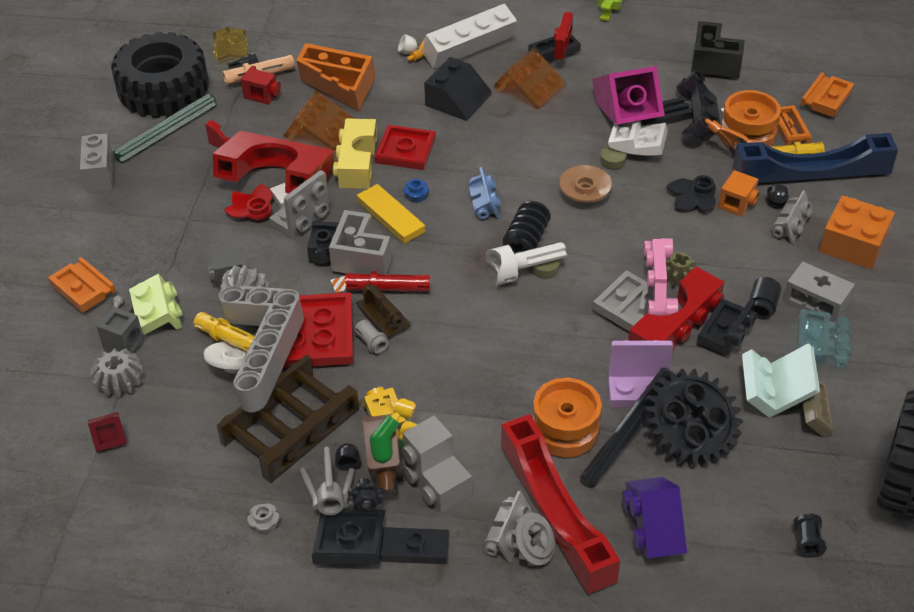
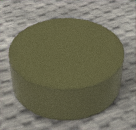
[600,146,626,169]
[532,260,560,278]

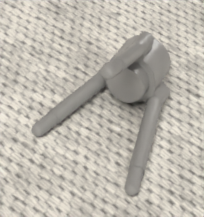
[300,447,355,515]

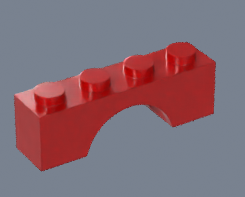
[628,266,724,353]

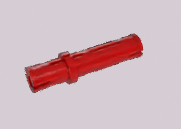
[345,271,430,292]

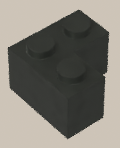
[691,21,745,78]

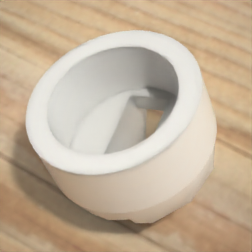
[398,34,417,55]

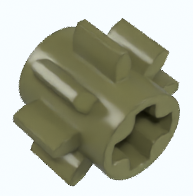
[666,252,696,286]

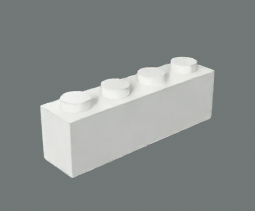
[422,4,517,69]

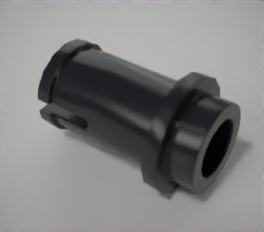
[227,52,259,70]

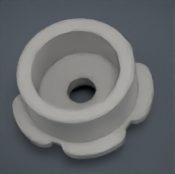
[247,503,280,534]

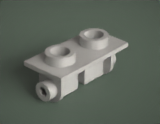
[772,190,812,244]
[484,491,532,563]

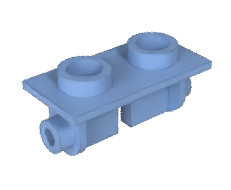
[468,167,501,219]

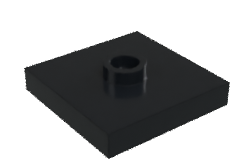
[312,509,386,565]

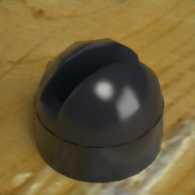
[767,184,789,208]
[335,443,360,471]

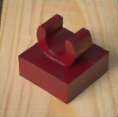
[88,412,127,452]

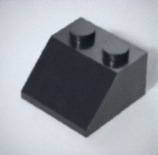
[424,57,491,121]

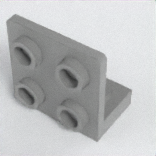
[269,170,330,239]

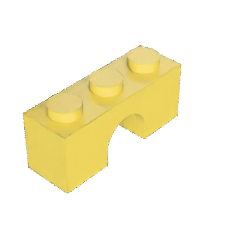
[333,119,377,189]

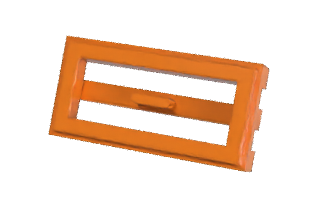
[777,105,812,145]

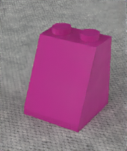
[592,66,665,125]

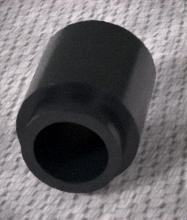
[749,277,782,320]

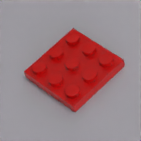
[283,292,353,368]

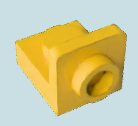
[361,387,406,425]

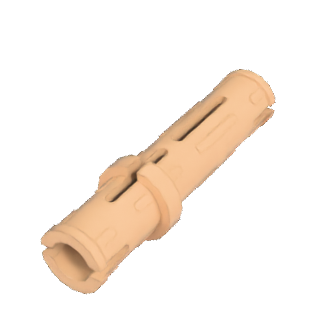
[222,55,295,86]

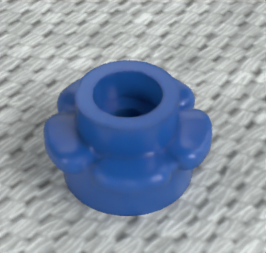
[403,179,429,203]

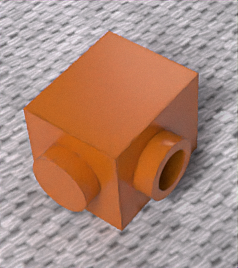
[718,170,760,217]

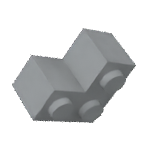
[329,210,392,274]
[401,415,472,513]

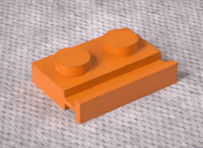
[801,72,855,117]
[48,257,116,313]

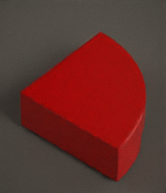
[205,120,230,148]

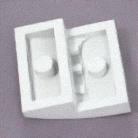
[608,120,668,155]

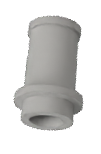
[354,320,389,354]

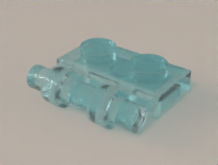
[797,309,852,368]

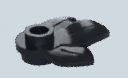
[666,175,716,212]

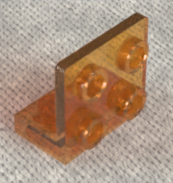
[494,48,566,109]
[283,90,355,151]

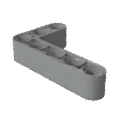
[219,285,304,412]

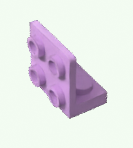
[608,340,673,408]

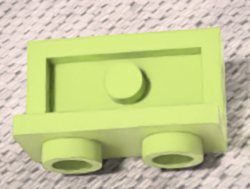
[129,274,182,335]

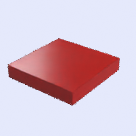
[374,125,436,170]

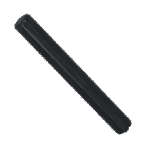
[580,367,671,488]

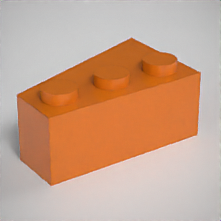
[296,43,376,111]

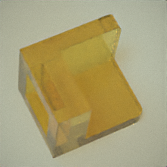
[213,27,248,60]

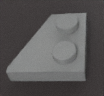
[592,270,649,331]

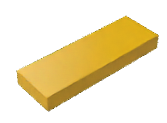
[356,184,426,244]

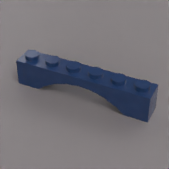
[733,133,898,183]

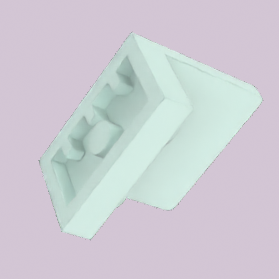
[742,344,820,418]

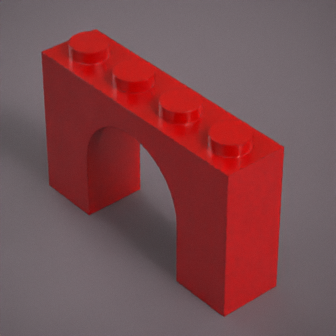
[213,131,334,194]

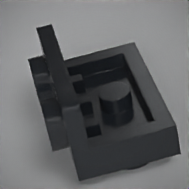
[697,298,757,356]

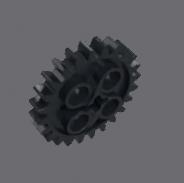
[642,369,743,468]

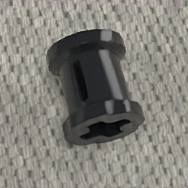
[793,513,827,558]

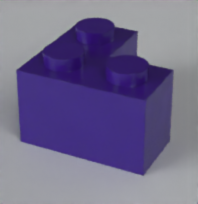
[622,477,687,558]

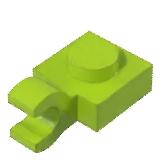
[597,0,624,21]

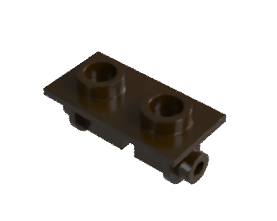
[356,284,411,338]

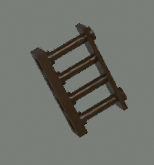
[217,354,359,483]

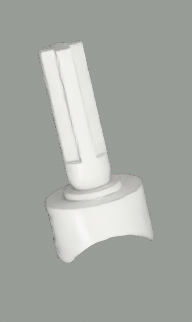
[486,242,567,286]

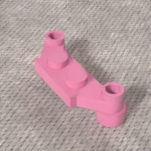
[644,238,678,316]

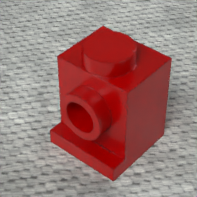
[240,65,281,105]

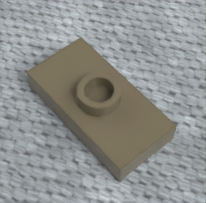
[801,379,833,437]

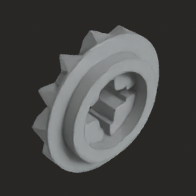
[511,512,555,566]

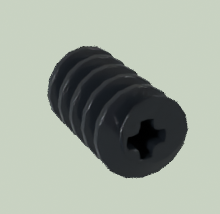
[503,201,551,254]

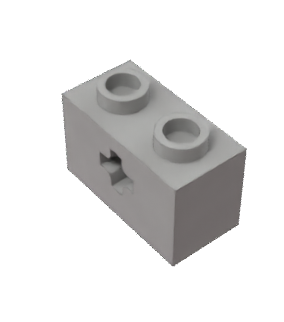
[80,133,114,193]
[783,261,855,324]

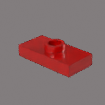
[553,12,574,60]

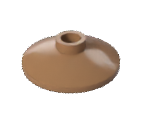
[559,165,612,203]

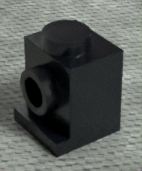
[307,221,339,264]

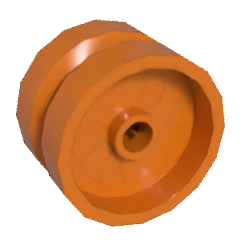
[721,90,781,147]
[533,377,602,458]

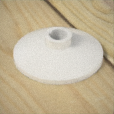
[204,342,247,373]

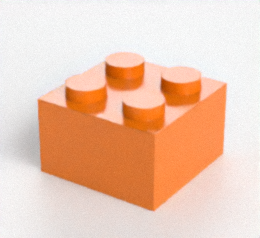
[819,195,895,270]

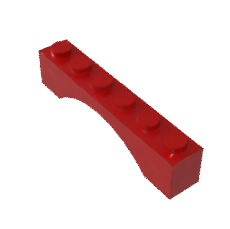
[501,414,620,594]

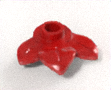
[224,184,273,220]

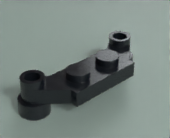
[676,70,721,147]

